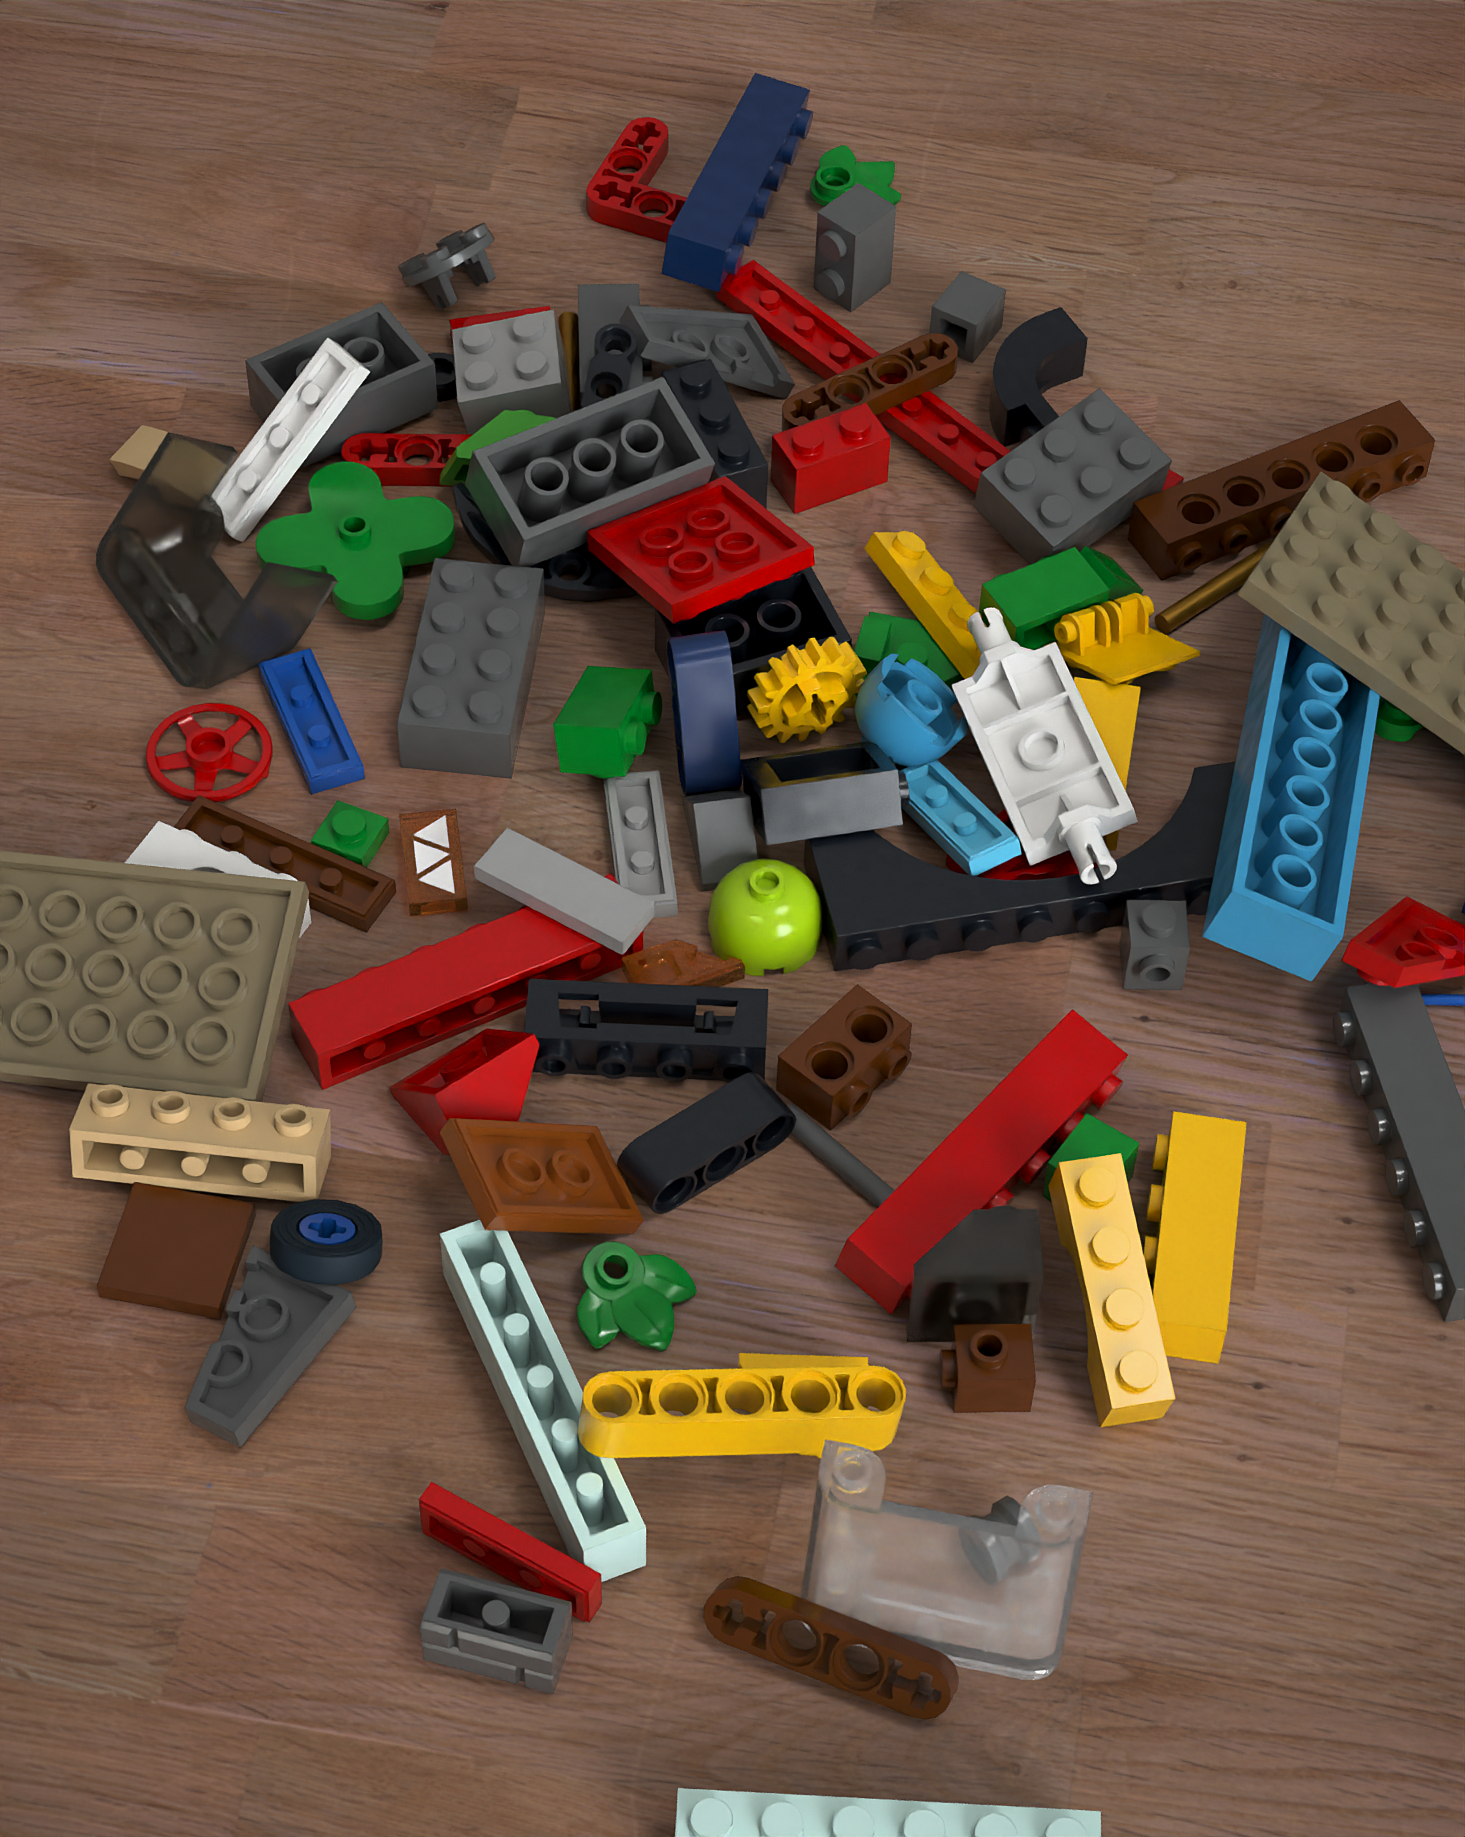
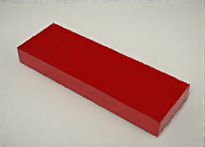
[419,1482,602,1623]

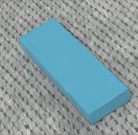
[901,760,1022,876]

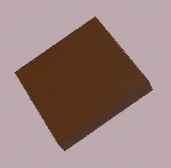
[97,1182,256,1320]

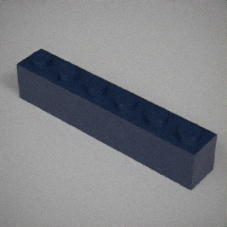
[661,73,813,292]

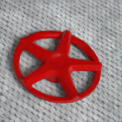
[145,703,273,802]

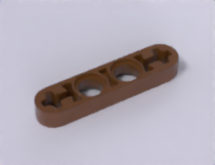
[782,333,958,432]
[703,1576,959,1720]

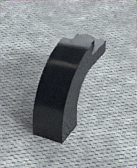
[989,307,1088,447]

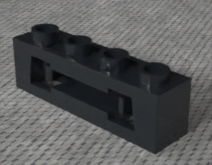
[524,979,768,1083]

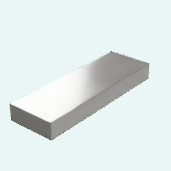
[603,770,678,918]
[474,828,655,955]

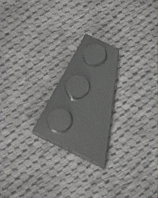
[619,305,795,399]

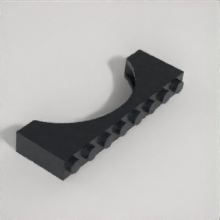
[804,761,1236,972]

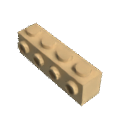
[69,1083,331,1202]

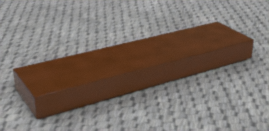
[174,795,396,933]

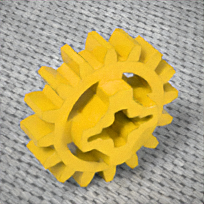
[747,637,867,743]

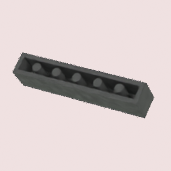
[1333,983,1465,1322]

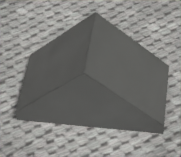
[683,789,757,891]

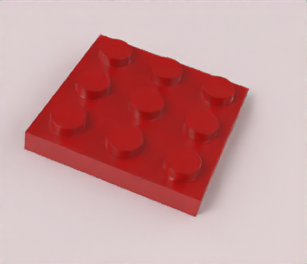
[586,476,815,624]

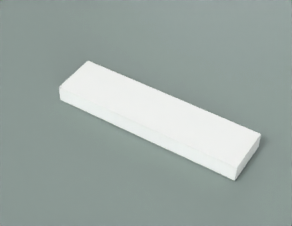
[201,337,370,542]

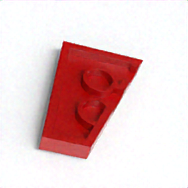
[1342,896,1465,988]

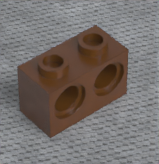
[776,984,912,1131]

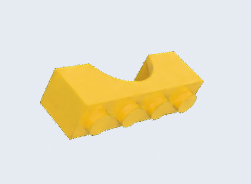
[1048,1153,1175,1428]

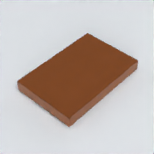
[439,1118,644,1234]

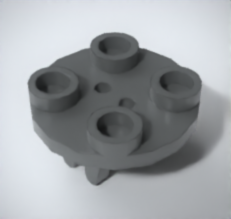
[398,222,496,310]

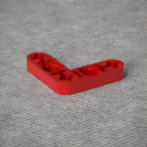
[586,117,687,243]

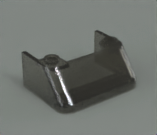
[96,432,338,690]

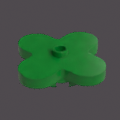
[255,462,455,620]

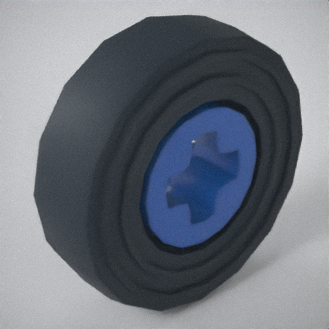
[270,1199,383,1285]

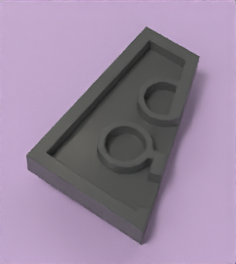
[184,1245,356,1448]

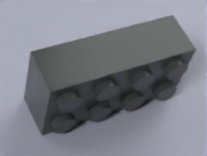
[465,377,715,567]
[397,558,545,779]

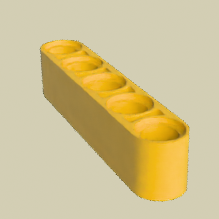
[577,1366,906,1458]

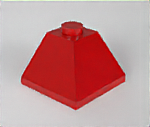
[389,1028,540,1156]

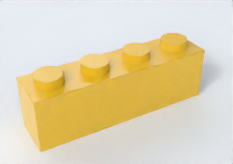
[1143,1111,1247,1364]

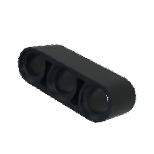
[617,1072,797,1214]

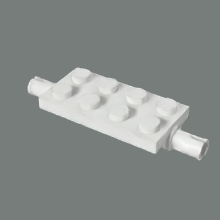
[952,608,1138,884]

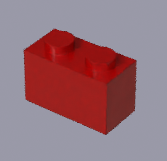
[770,403,891,514]

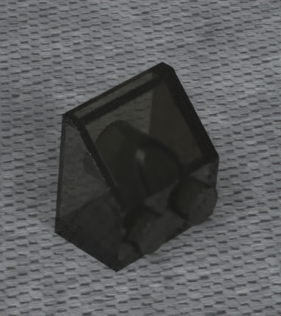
[906,1205,1044,1342]

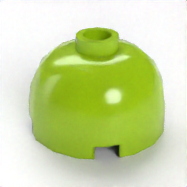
[708,859,823,976]

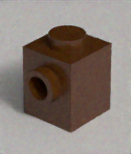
[940,1324,1036,1413]

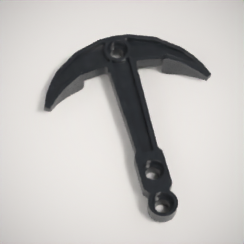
[452,324,638,602]

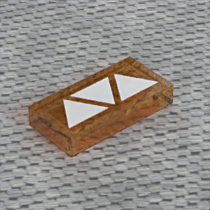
[399,809,468,916]

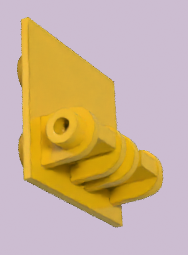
[1044,593,1200,685]

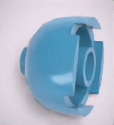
[854,654,968,767]

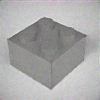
[452,310,572,434]

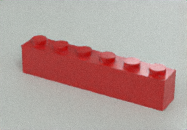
[288,873,643,1090]
[835,1009,1128,1315]

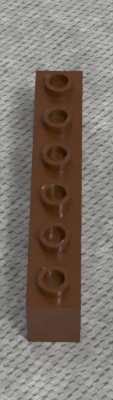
[1128,400,1435,581]

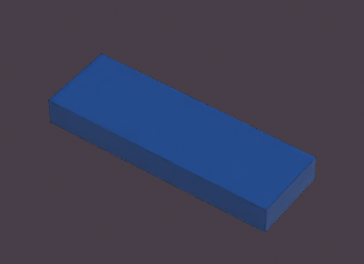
[258,648,365,795]

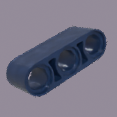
[667,630,742,796]

